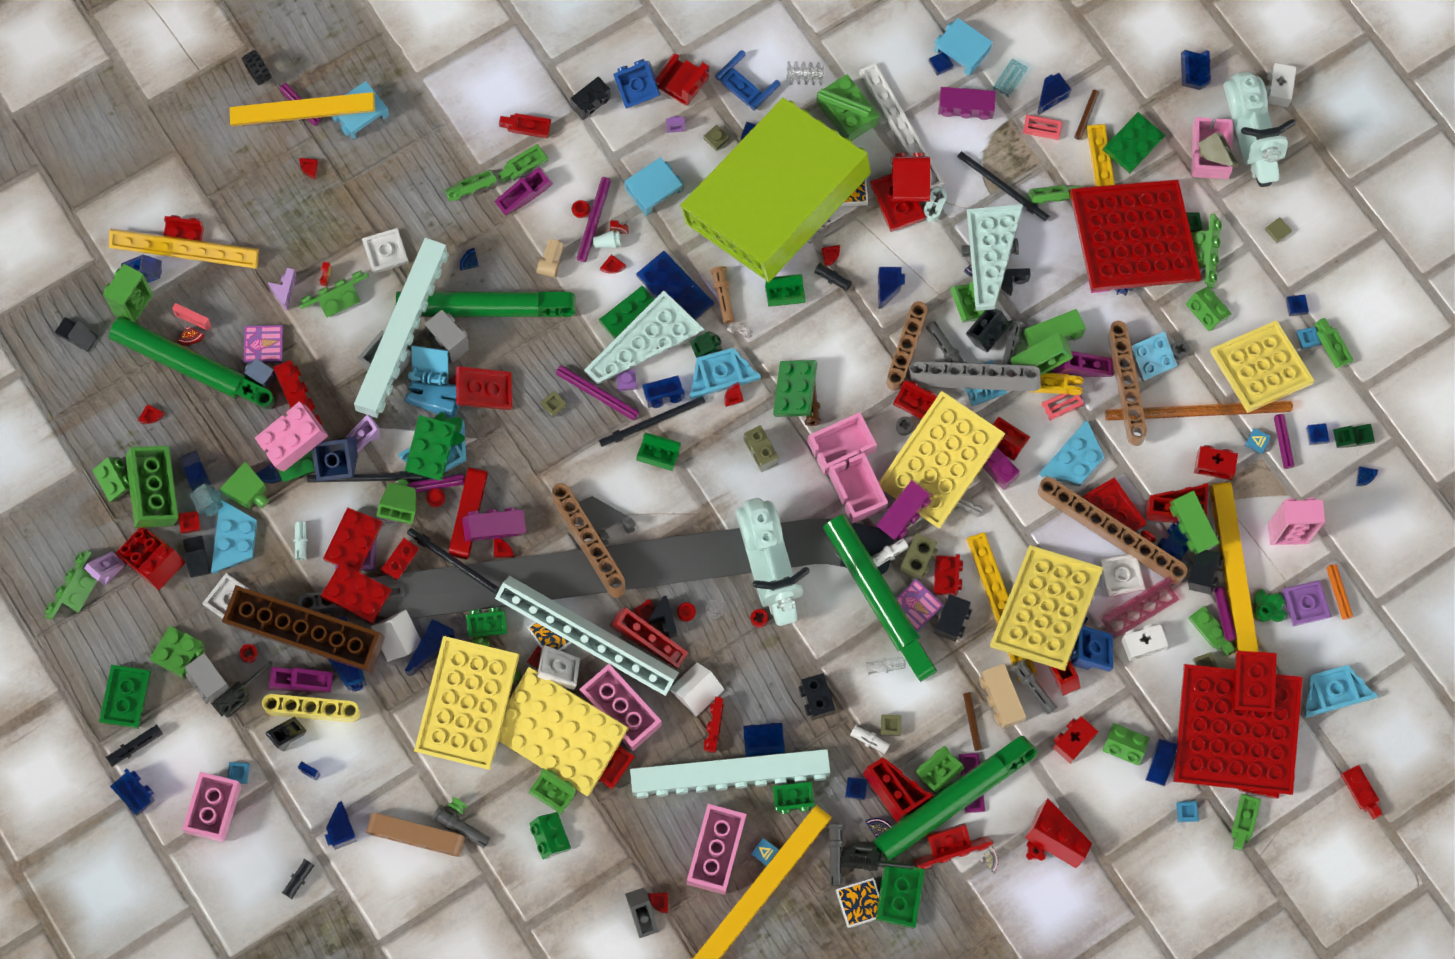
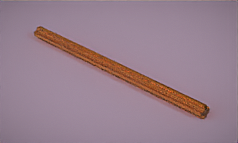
[1105,401,1293,421]

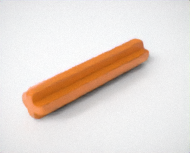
[1326,564,1353,620]

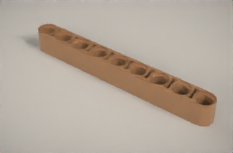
[1038,477,1187,584]

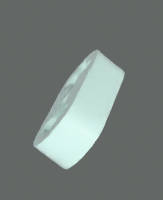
[923,187,947,222]

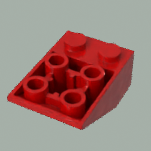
[115,527,186,591]

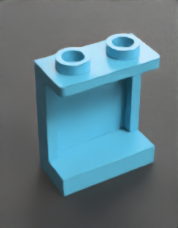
[934,18,993,76]
[331,81,389,139]
[624,157,683,216]

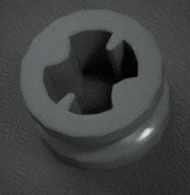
[1171,341,1189,360]
[896,416,914,436]

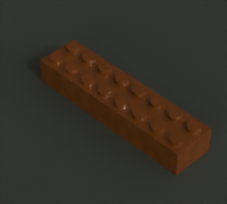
[222,585,386,674]

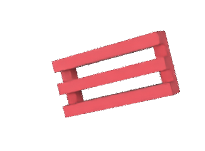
[1023,114,1062,140]
[172,303,211,331]
[1041,393,1084,421]

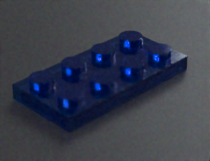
[636,251,714,321]

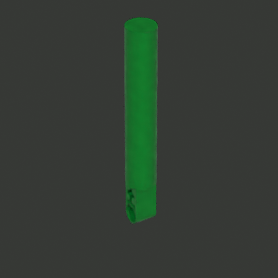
[396,291,576,317]
[109,316,276,410]
[822,514,937,682]
[873,736,1038,861]

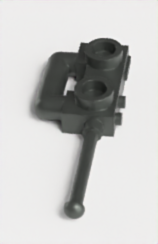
[211,661,272,717]
[842,843,914,871]

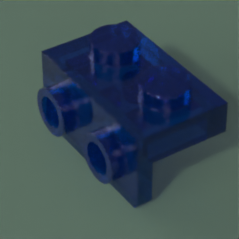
[1181,50,1211,90]
[642,375,685,408]
[1156,521,1189,561]
[743,723,785,757]
[110,768,155,816]

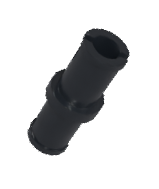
[814,263,852,292]
[281,859,315,899]

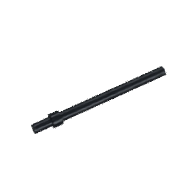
[957,151,1050,222]
[598,396,706,447]
[307,471,423,483]
[407,528,499,594]

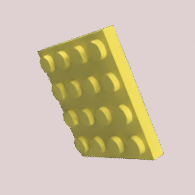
[1210,320,1314,413]

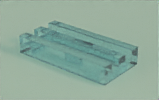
[993,59,1028,98]

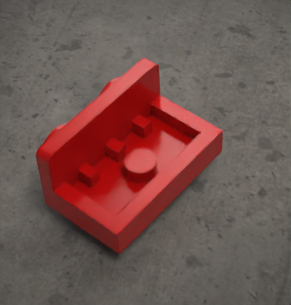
[893,380,937,420]

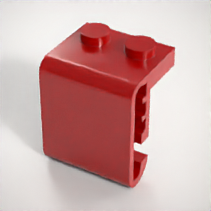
[655,54,710,106]
[890,153,930,202]

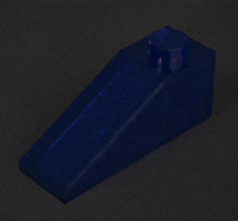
[405,619,455,676]

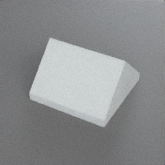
[371,609,423,661]
[670,663,724,717]

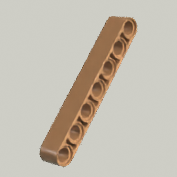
[1108,321,1147,446]
[552,483,625,598]

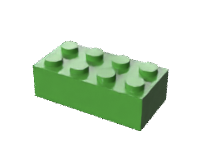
[125,446,178,528]

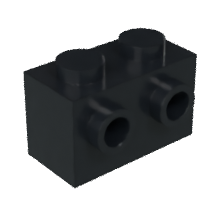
[570,76,611,120]
[966,308,1011,353]
[1188,550,1224,595]
[934,594,973,642]
[798,673,835,721]

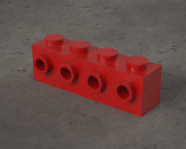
[273,360,322,425]

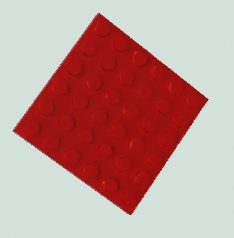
[1069,179,1201,291]
[1173,664,1303,795]

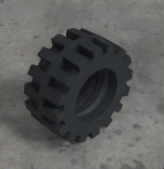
[242,50,272,85]

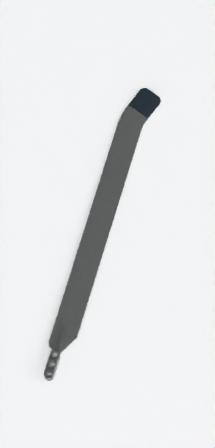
[298,519,894,619]

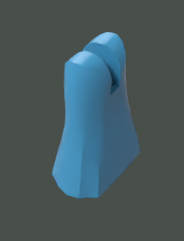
[404,382,459,419]

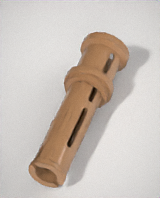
[710,266,735,324]

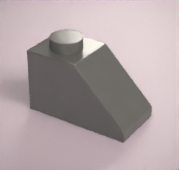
[625,887,658,938]

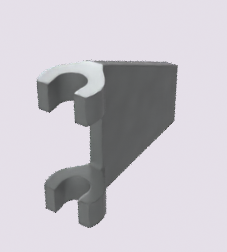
[578,496,636,546]

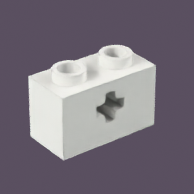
[1266,63,1296,107]
[1121,624,1169,662]

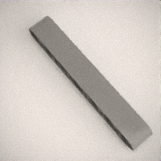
[909,361,1041,391]

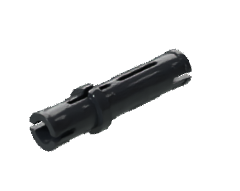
[106,724,164,767]

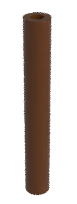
[1074,90,1099,140]
[963,692,982,751]

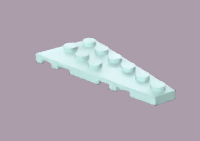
[966,204,1023,311]
[584,291,705,384]

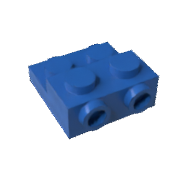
[613,59,661,109]
[1070,626,1113,672]

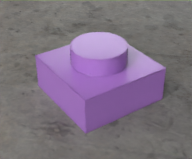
[666,116,685,133]
[616,369,637,392]

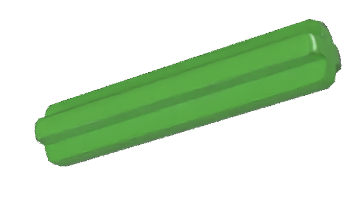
[818,89,871,117]

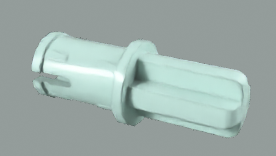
[293,521,308,561]

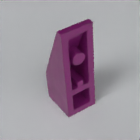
[1054,351,1114,377]

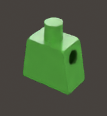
[220,462,269,509]
[376,479,416,524]

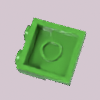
[149,626,204,679]

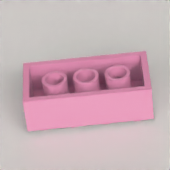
[1268,497,1325,545]
[579,664,662,752]
[687,804,746,895]

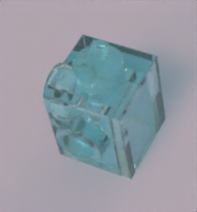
[189,484,224,517]

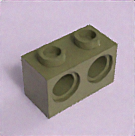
[743,425,779,472]
[899,533,938,581]

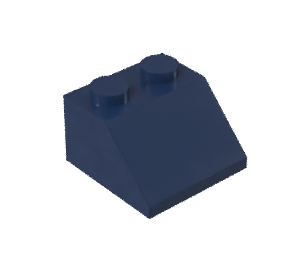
[312,436,358,481]

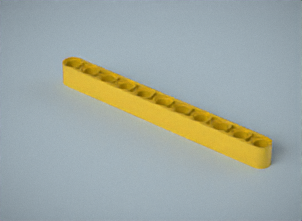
[1210,482,1259,654]
[693,805,832,959]

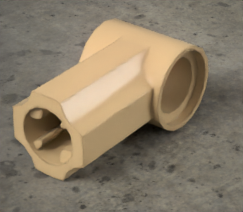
[537,239,564,278]

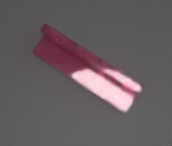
[1101,577,1179,639]

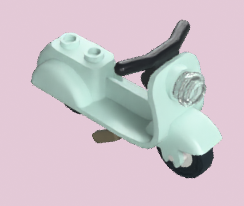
[1223,71,1296,187]
[736,498,810,626]

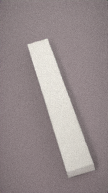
[859,62,944,192]

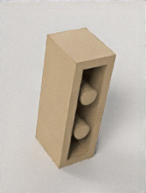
[979,664,1026,730]

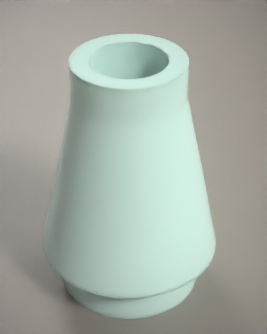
[593,230,622,248]

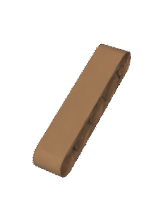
[886,301,927,391]
[366,813,465,857]

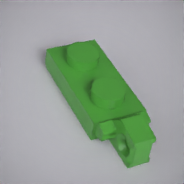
[498,144,548,183]
[445,169,497,202]
[1029,185,1081,204]
[1314,318,1353,369]
[1188,606,1235,656]
[1231,794,1261,851]

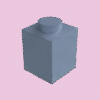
[244,358,277,389]

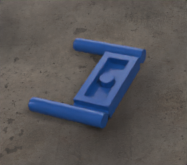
[714,50,781,111]

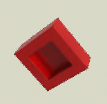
[178,511,201,534]

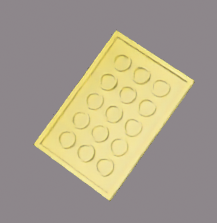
[879,391,1005,529]
[990,545,1103,671]
[414,636,520,770]
[498,667,629,796]

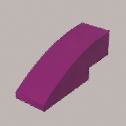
[494,167,554,216]
[268,667,333,693]

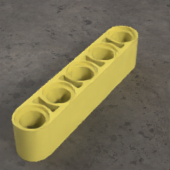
[262,694,361,723]

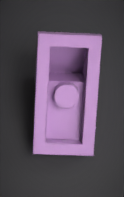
[268,268,297,310]
[346,415,380,453]
[84,552,125,585]

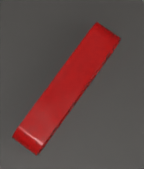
[449,467,488,560]

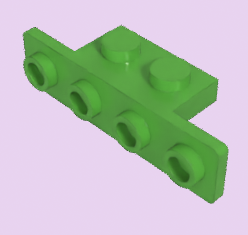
[1191,214,1222,289]
[298,270,369,318]
[44,550,97,620]

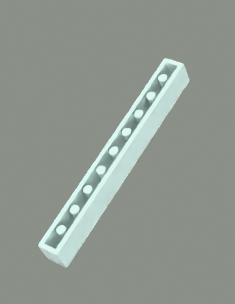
[354,238,449,418]
[495,576,679,696]
[630,749,830,799]

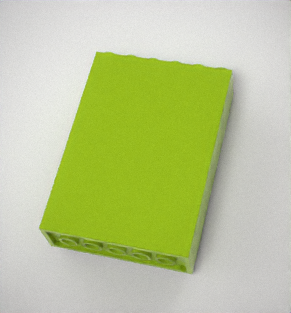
[680,97,871,282]

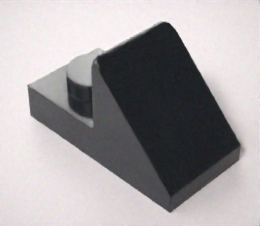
[1001,268,1031,296]
[55,317,98,352]
[183,535,210,578]
[649,595,677,639]
[265,716,307,752]

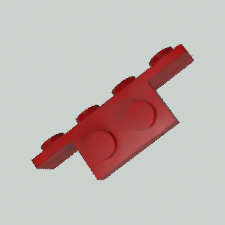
[914,823,993,869]

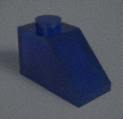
[1037,73,1072,115]
[121,254,162,283]
[878,267,905,309]
[179,450,211,492]
[1145,739,1178,786]
[325,801,357,850]

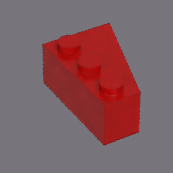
[1145,483,1209,524]
[863,757,933,822]
[1025,798,1092,868]

